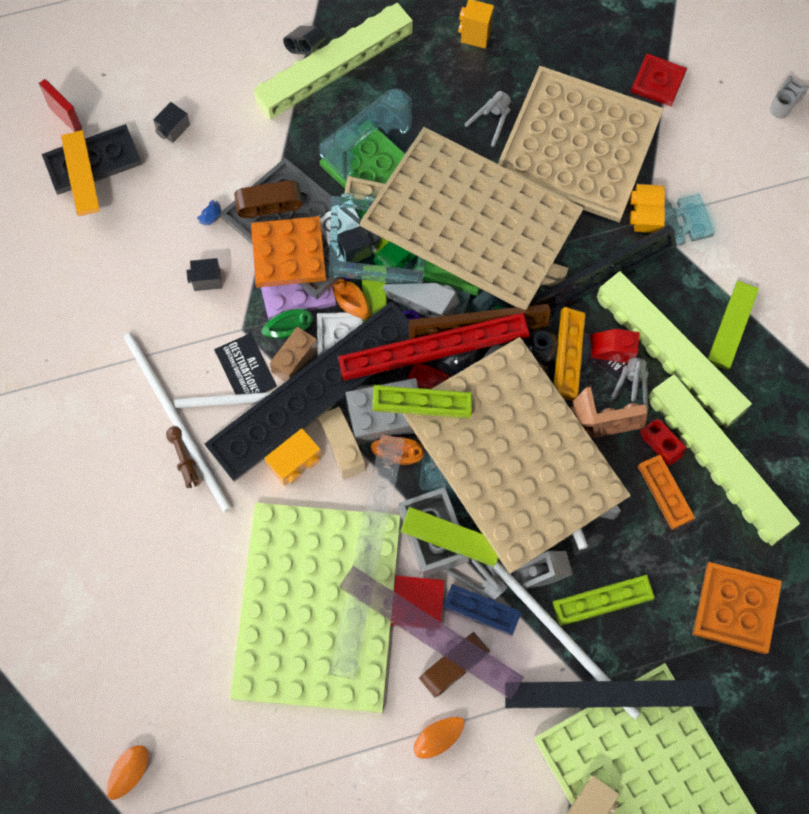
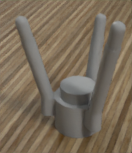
[465,91,511,147]
[611,358,649,412]
[446,559,508,601]

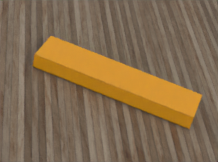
[61,130,101,217]
[554,307,586,401]

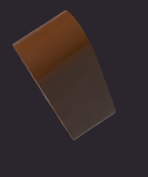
[234,180,303,218]
[419,632,491,698]

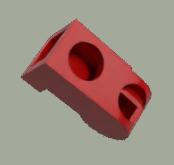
[640,419,686,467]

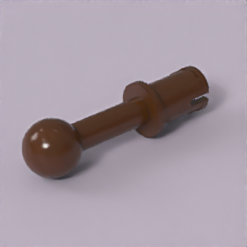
[166,425,201,488]

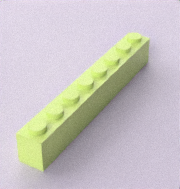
[254,3,413,120]
[597,271,752,429]
[648,374,800,546]

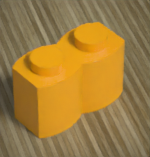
[630,184,665,233]

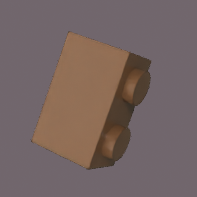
[270,327,318,382]

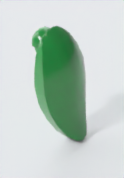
[262,309,313,339]

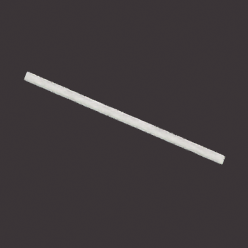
[124,333,232,512]
[174,384,384,408]
[489,560,641,719]

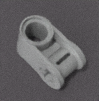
[770,75,809,118]

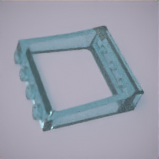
[328,193,425,284]

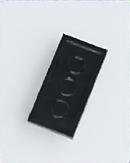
[41,124,142,195]

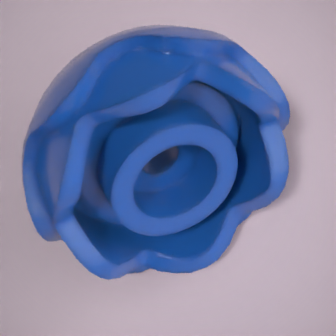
[197,199,222,225]

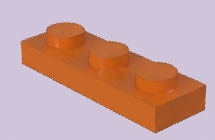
[638,455,695,530]

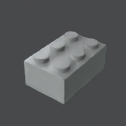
[346,378,418,445]
[398,487,470,578]

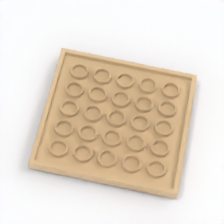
[498,66,664,223]

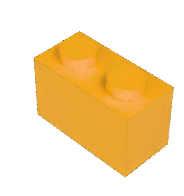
[458,0,494,49]
[264,429,321,486]

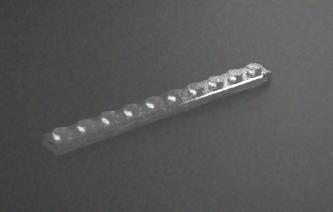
[329,434,405,680]

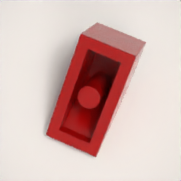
[590,329,640,363]

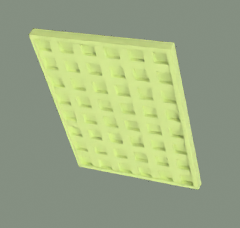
[230,503,400,713]
[534,663,756,814]

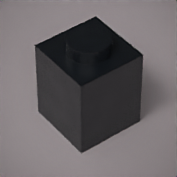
[153,102,190,143]
[337,226,374,265]
[186,258,222,291]

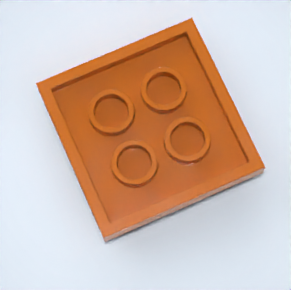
[251,216,326,288]
[692,562,782,654]

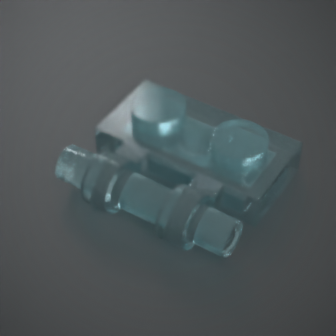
[664,193,715,246]

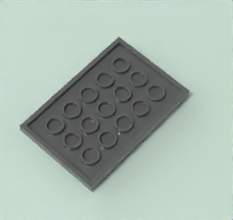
[220,158,381,300]

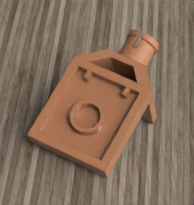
[570,387,647,438]

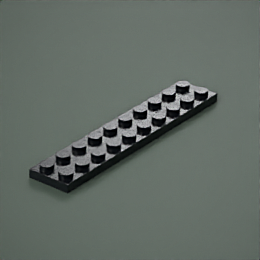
[204,301,409,482]

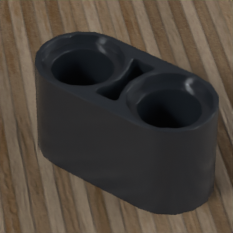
[283,26,326,55]

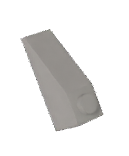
[383,283,460,318]

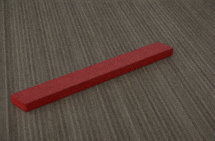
[338,313,529,381]

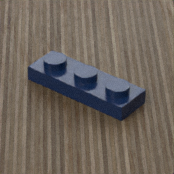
[443,584,522,636]

